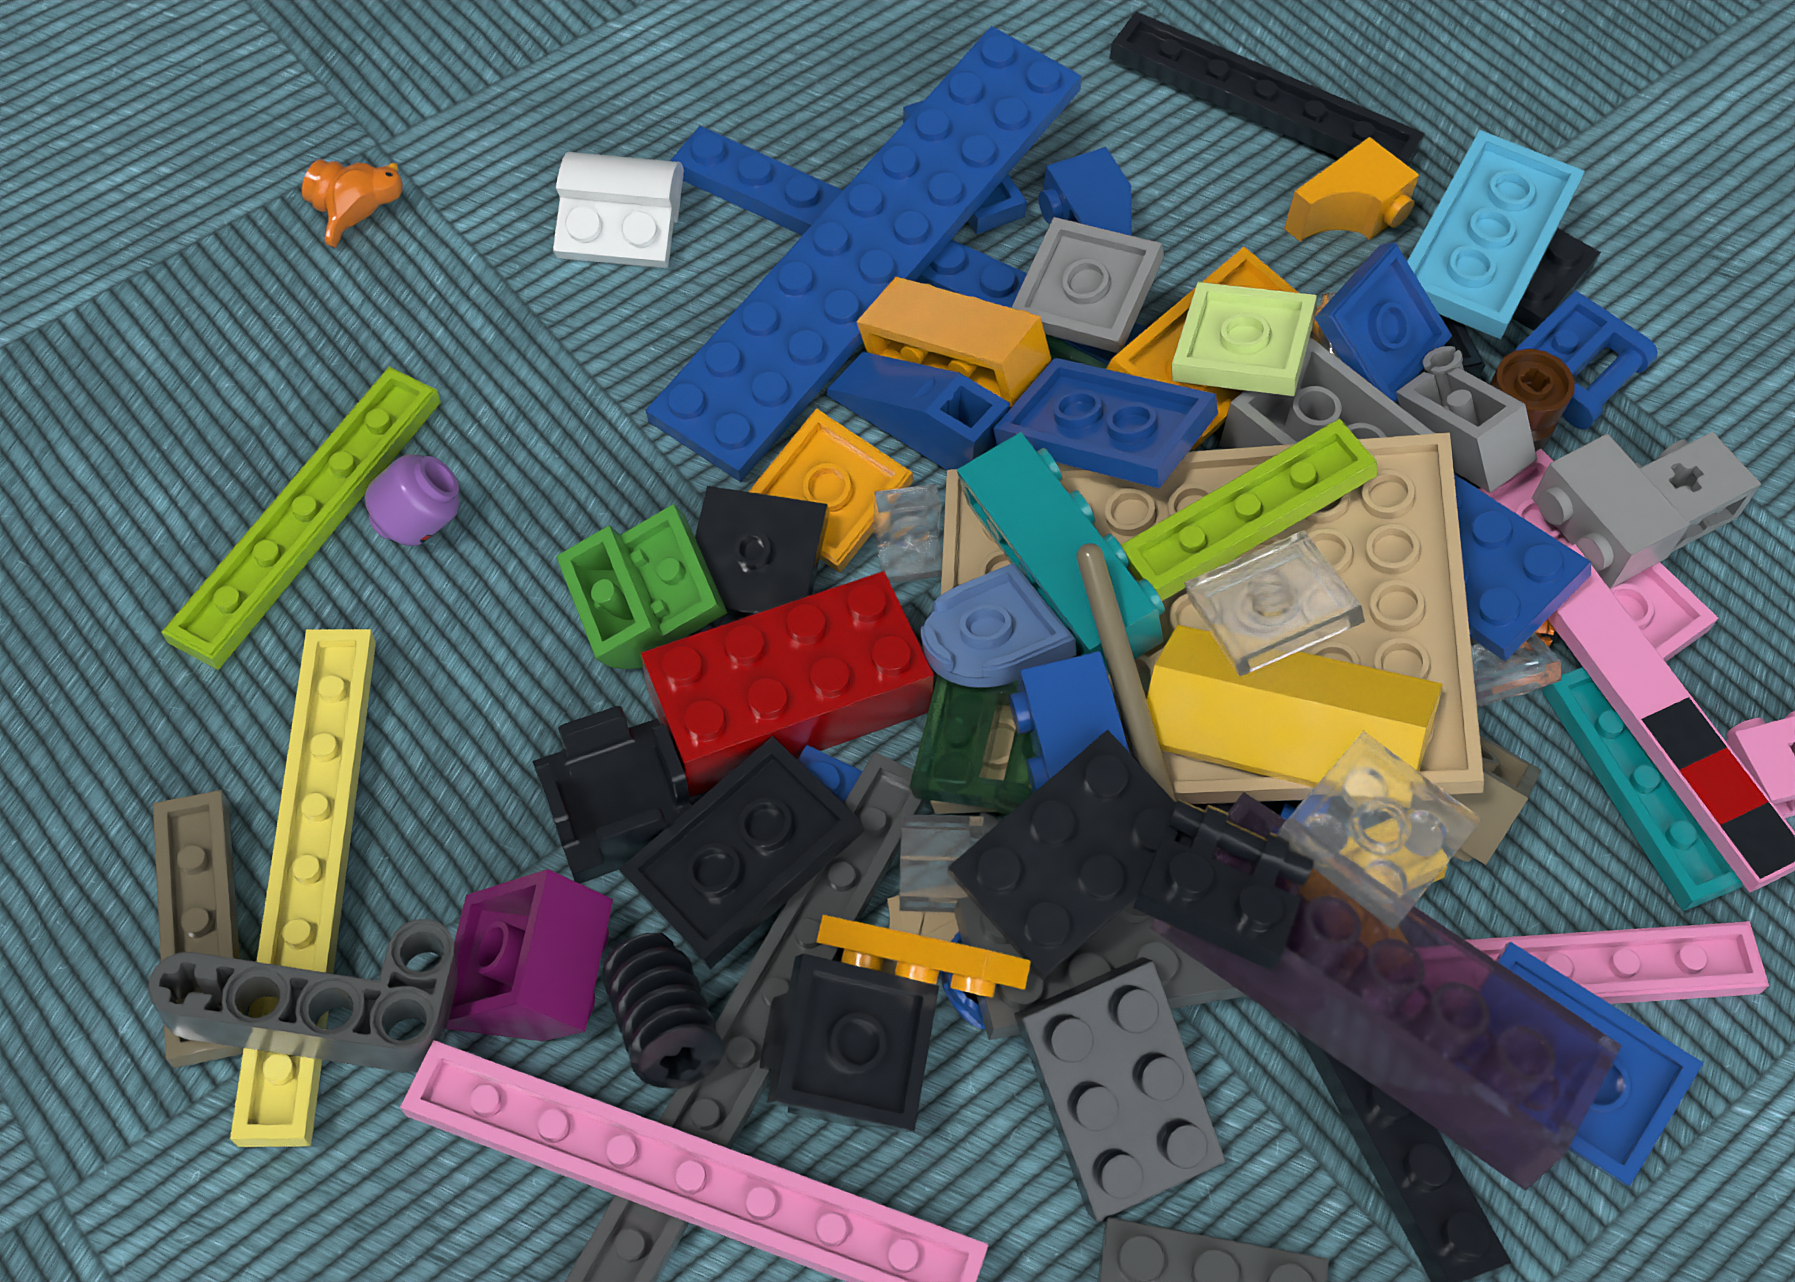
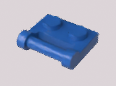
[1513,290,1658,429]

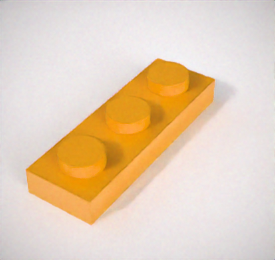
[816,915,1031,998]

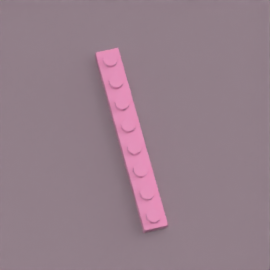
[400,1040,988,1282]

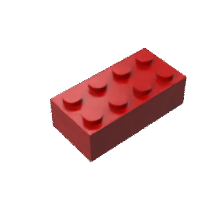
[641,571,934,797]

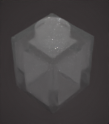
[899,814,984,913]

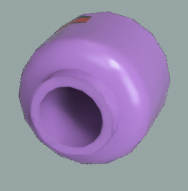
[365,454,460,546]

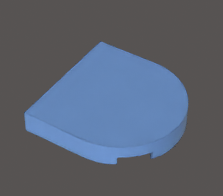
[920,563,1076,688]

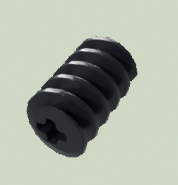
[602,933,724,1088]

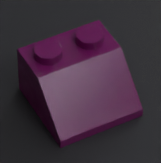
[446,869,613,1042]

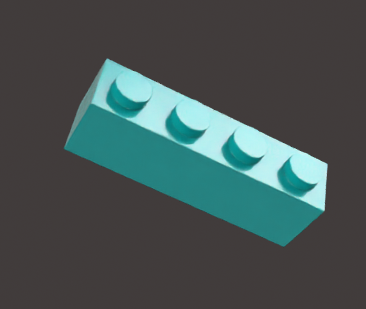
[957,432,1165,675]

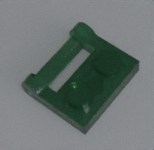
[909,675,1035,816]

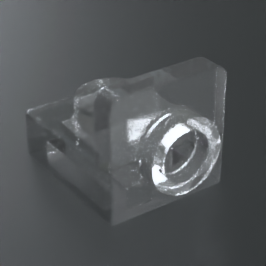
[874,484,943,583]

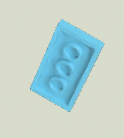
[1407,130,1585,339]

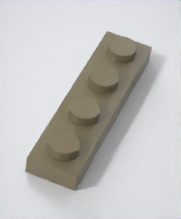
[153,790,244,1068]

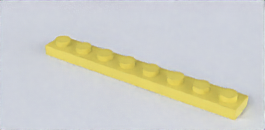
[230,629,376,1147]

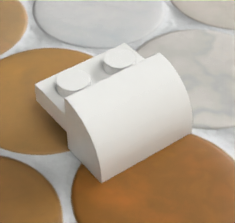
[553,152,684,269]

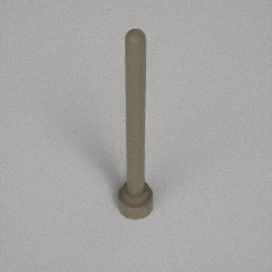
[1076,543,1176,803]

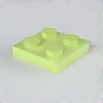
[1172,282,1317,396]

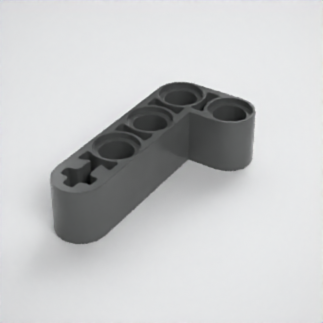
[148,919,459,1072]

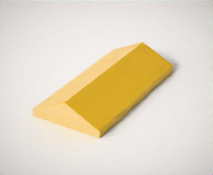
[1146,624,1443,811]

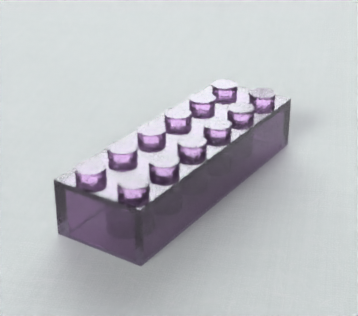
[1150,792,1622,1191]

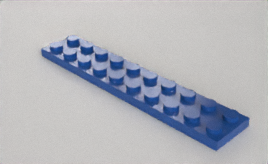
[645,26,1082,482]

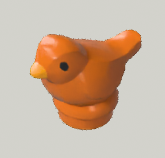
[302,159,403,248]

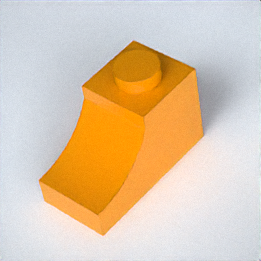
[1284,137,1419,242]

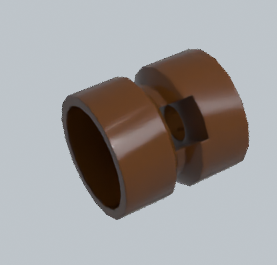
[1490,349,1575,451]

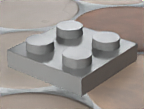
[1011,217,1164,353]

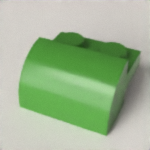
[556,504,727,669]

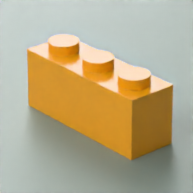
[856,277,1052,407]

